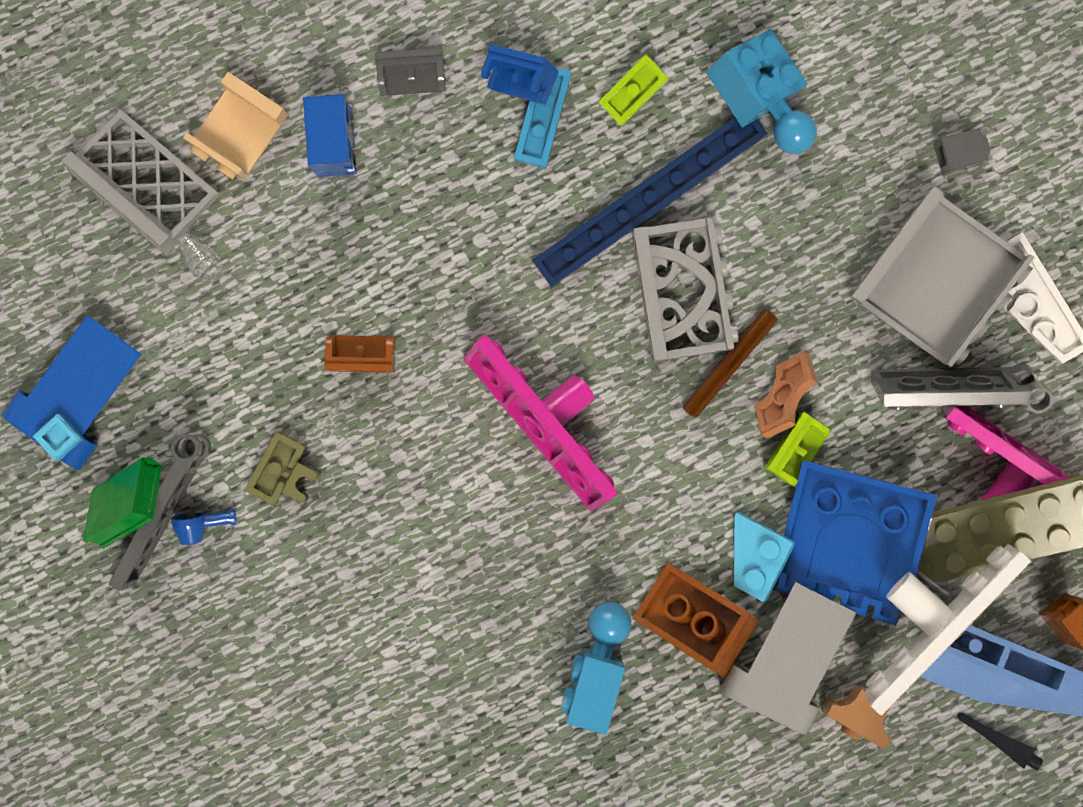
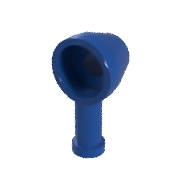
[171,509,236,545]

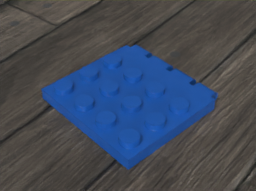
[777,460,938,626]

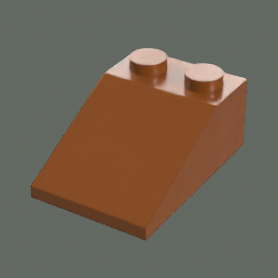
[632,563,759,678]

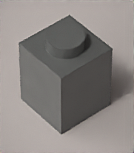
[934,128,990,175]

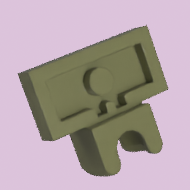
[244,431,321,506]

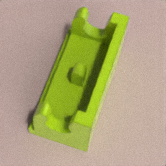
[764,412,831,488]

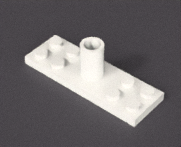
[865,544,1031,716]

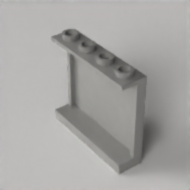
[850,186,1035,367]

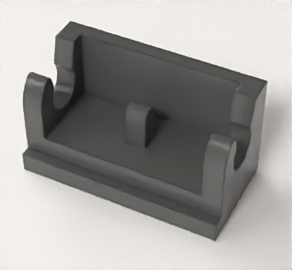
[375,48,446,96]

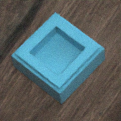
[33,413,84,461]

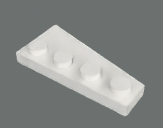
[1003,232,1083,364]

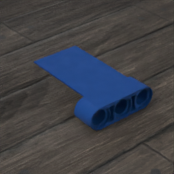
[1,315,142,470]

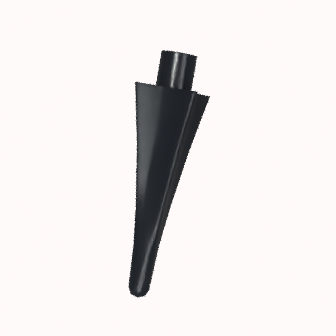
[957,713,1043,771]

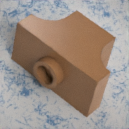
[821,684,892,750]

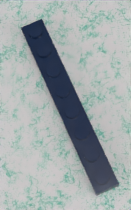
[532,117,768,288]

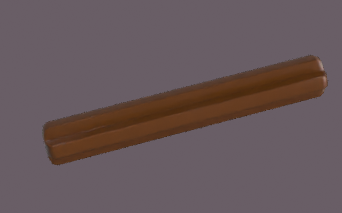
[683,309,778,418]

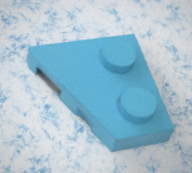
[734,512,796,602]

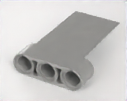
[720,582,856,735]

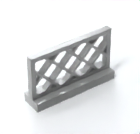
[61,109,219,256]

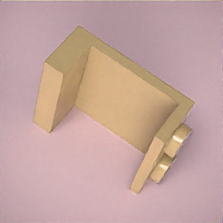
[183,72,288,180]

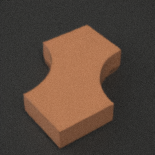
[755,351,818,439]

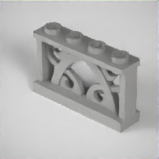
[632,217,738,363]

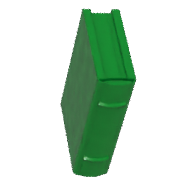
[83,457,162,549]

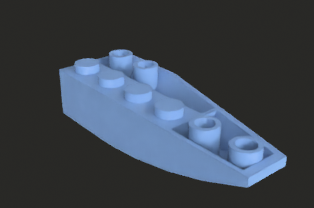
[920,625,1083,716]

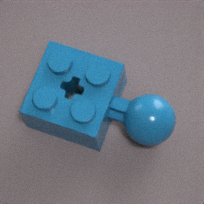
[706,29,817,154]
[561,602,632,735]

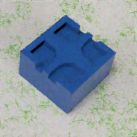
[303,94,357,177]

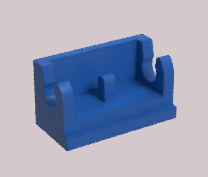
[481,44,559,105]

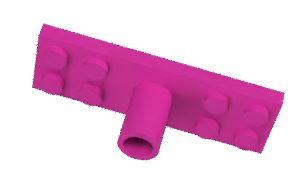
[463,335,618,512]
[942,405,1072,501]

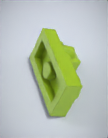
[599,54,670,126]

